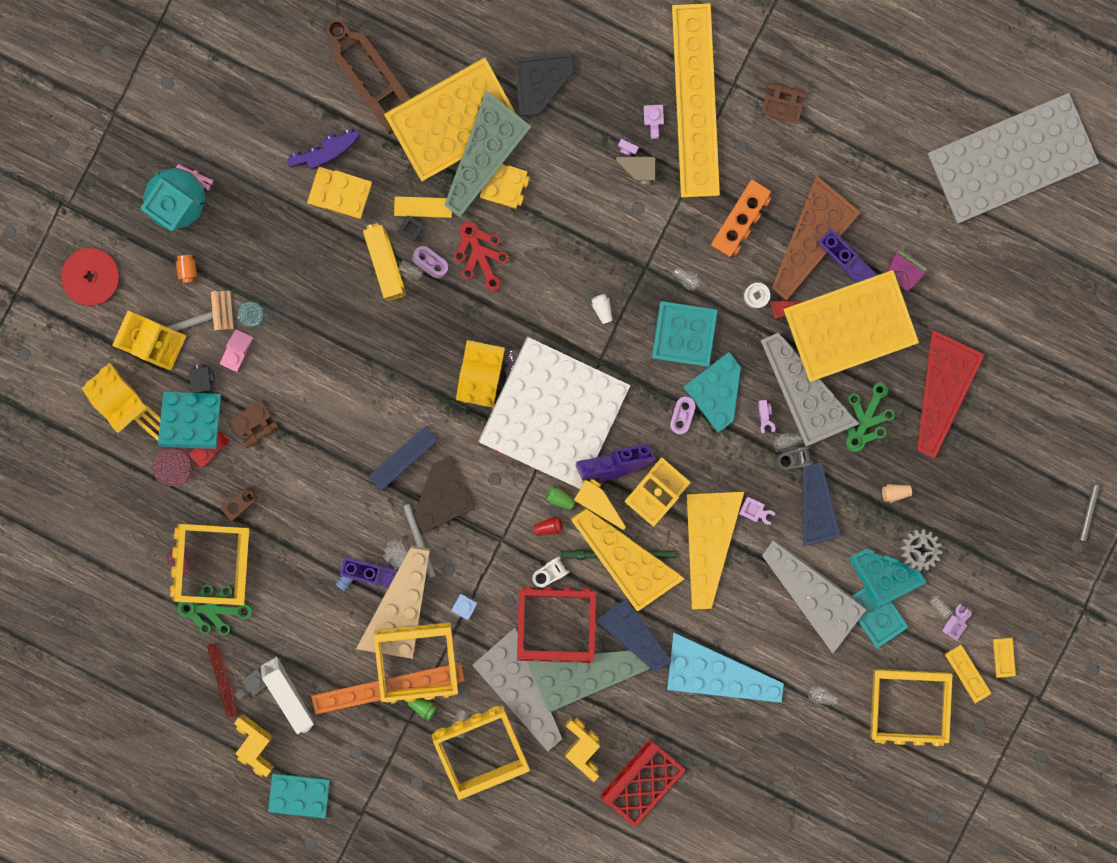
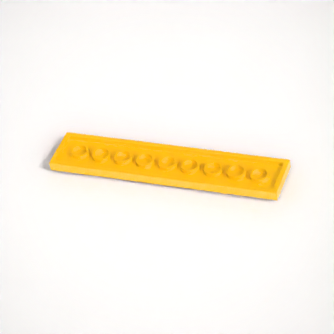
[672,3,720,198]

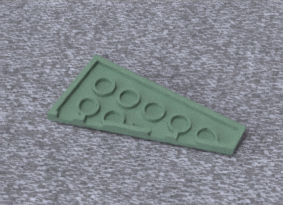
[445,91,531,217]
[527,650,650,712]

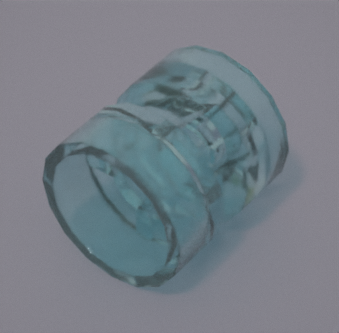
[238,302,265,327]

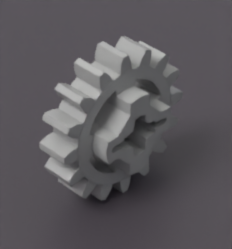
[899,529,942,571]

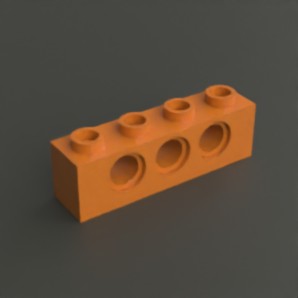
[710,179,772,258]

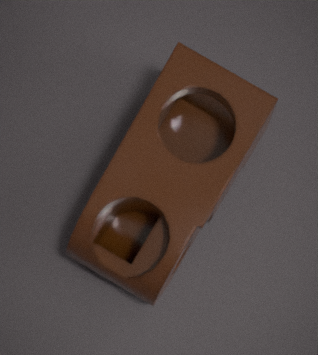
[221,487,258,522]

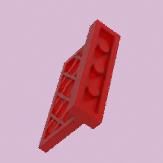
[600,739,686,827]

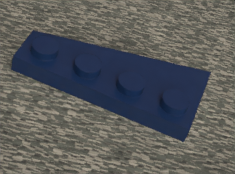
[802,462,841,546]
[595,599,671,673]

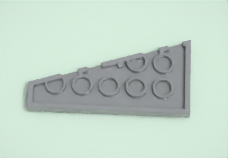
[760,333,859,447]
[762,539,867,653]
[472,627,562,751]

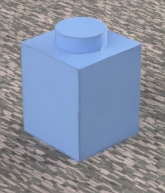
[451,593,478,620]

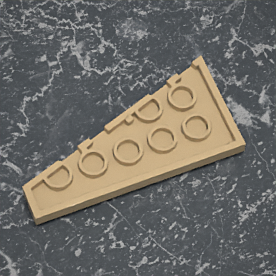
[356,545,430,659]

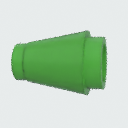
[545,486,575,510]
[408,698,437,720]

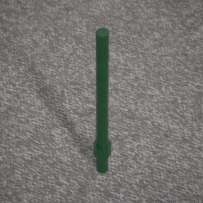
[561,549,676,560]

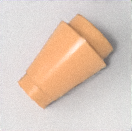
[882,484,912,503]

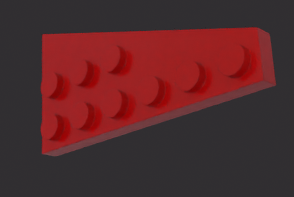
[917,330,984,459]

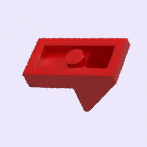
[188,430,230,468]

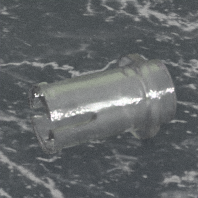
[398,259,424,280]
[929,594,953,619]

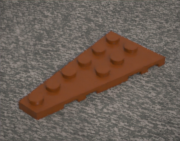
[771,175,860,300]

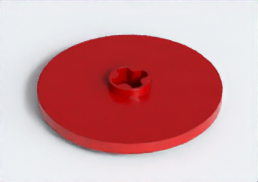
[61,248,119,306]

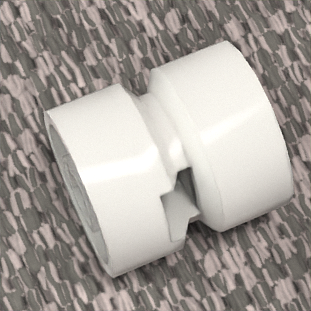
[744,283,770,309]

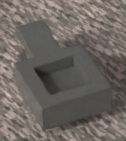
[234,669,267,700]

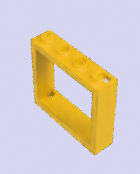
[363,223,407,301]
[170,524,249,605]
[374,622,458,704]
[870,669,952,746]
[432,705,530,800]

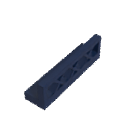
[368,426,438,491]

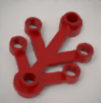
[454,222,508,291]

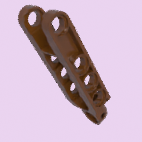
[327,20,411,135]

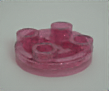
[153,448,192,486]

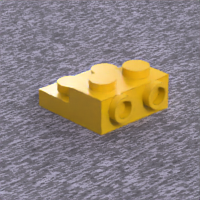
[479,164,530,209]

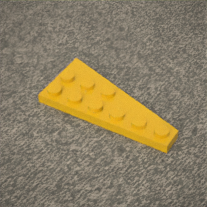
[687,492,744,609]
[571,508,684,612]

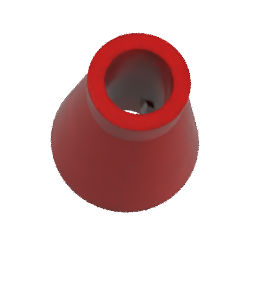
[533,516,563,536]

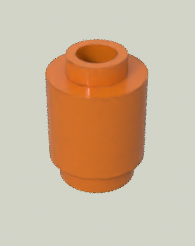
[176,255,197,283]

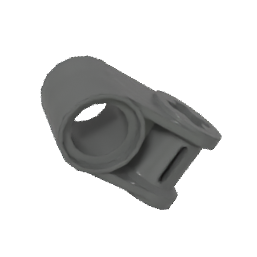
[775,445,814,470]

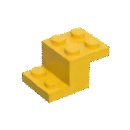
[307,167,372,219]
[112,310,186,371]
[456,340,505,407]
[82,363,147,433]
[624,457,691,527]
[234,714,275,777]
[565,717,600,782]

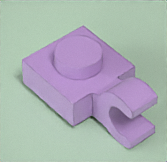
[644,105,664,139]
[758,400,775,433]
[942,604,972,641]

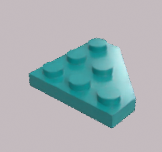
[683,352,741,432]
[849,549,926,608]

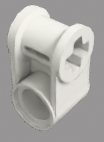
[532,556,569,587]

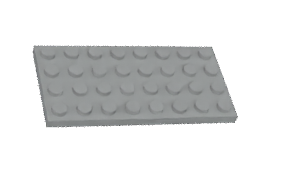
[927,93,1099,224]

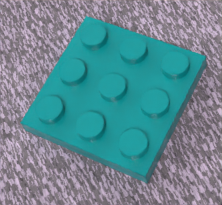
[652,301,717,367]
[158,392,222,449]

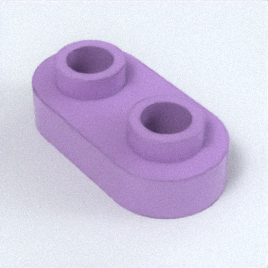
[412,246,448,278]
[670,397,695,434]

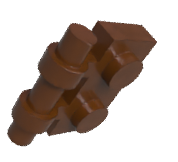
[761,83,806,124]
[229,400,279,448]

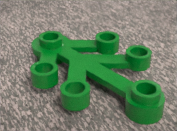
[846,383,895,452]
[178,584,252,635]

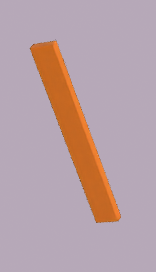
[311,662,465,715]

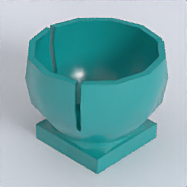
[140,168,206,231]

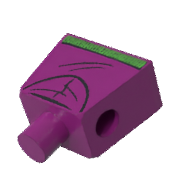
[885,248,929,292]

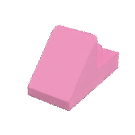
[220,329,254,372]

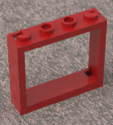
[517,587,596,663]

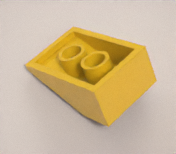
[574,479,625,530]

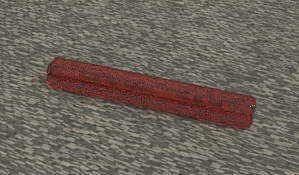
[207,643,237,717]

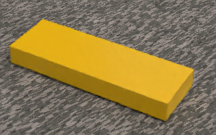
[394,197,452,218]
[944,644,992,704]

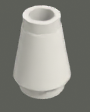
[591,294,613,324]

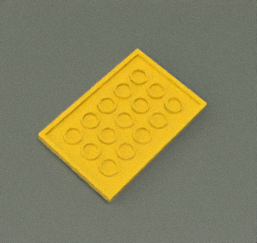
[384,57,516,181]
[783,270,919,382]

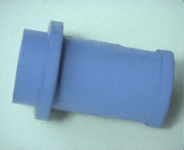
[336,576,354,591]

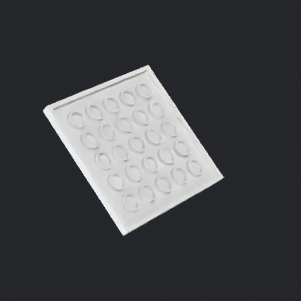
[478,337,630,489]

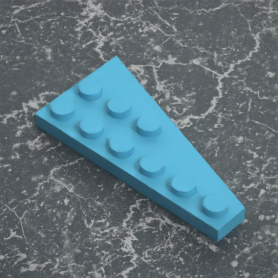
[667,632,784,703]

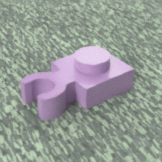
[739,497,775,525]

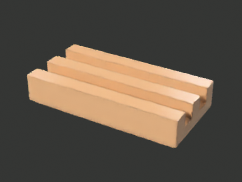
[211,291,234,330]

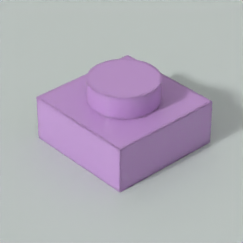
[618,139,638,157]

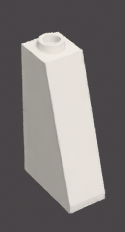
[261,657,314,734]

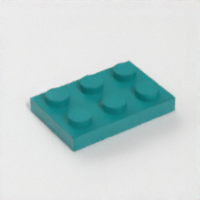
[851,587,908,648]
[268,773,330,818]

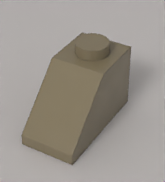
[616,157,655,185]

